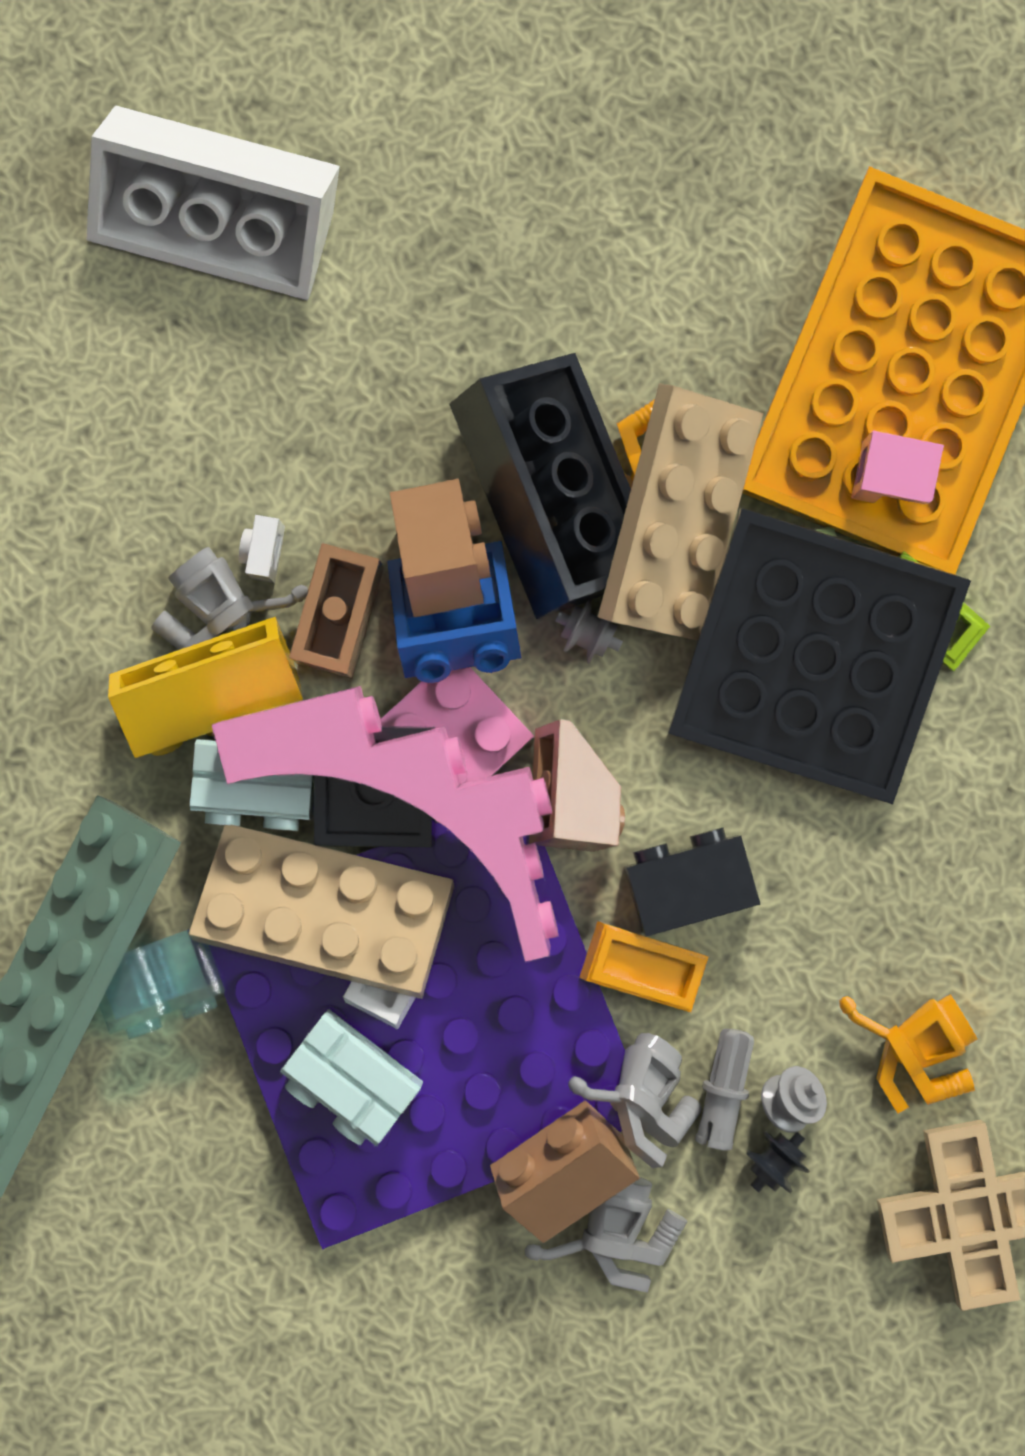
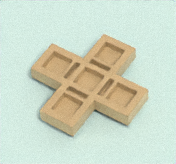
[877,1120,1025,1311]

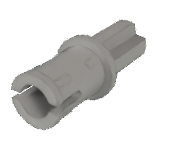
[695,1029,754,1150]

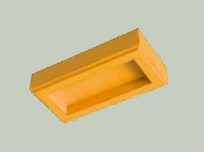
[580,921,709,1013]

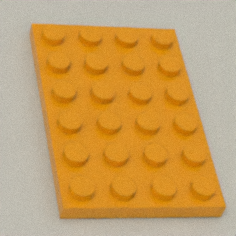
[742,166,1025,574]

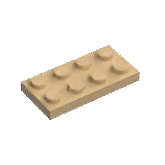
[598,383,763,640]
[189,825,454,999]

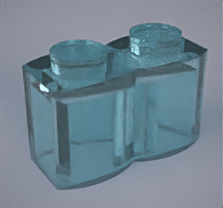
[99,929,226,1039]

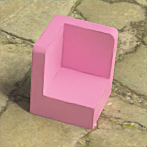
[851,431,944,504]

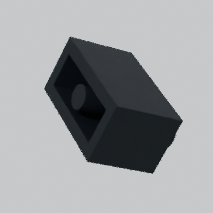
[623,827,761,937]

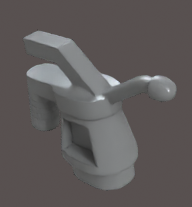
[151,547,308,650]
[568,1033,702,1168]
[525,1177,688,1293]

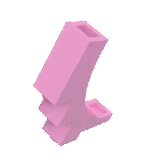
[212,686,559,962]

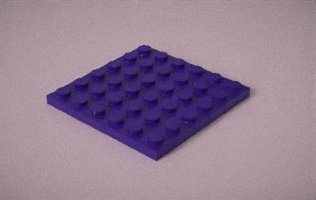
[205,823,625,1249]

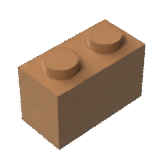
[389,479,491,618]
[289,543,384,679]
[490,1100,640,1243]

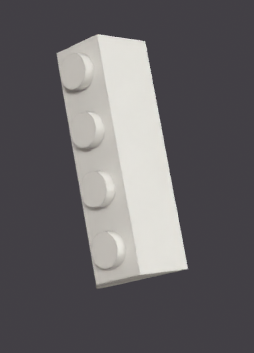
[86,106,340,300]

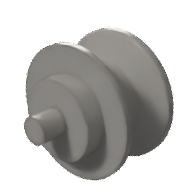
[555,599,623,664]
[761,1066,827,1133]

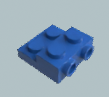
[387,541,522,683]

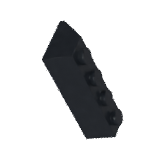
[449,353,631,620]

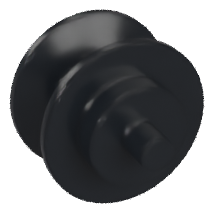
[746,1131,810,1194]

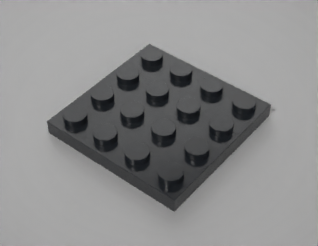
[668,507,971,805]

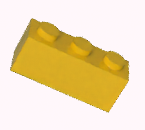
[108,616,303,758]

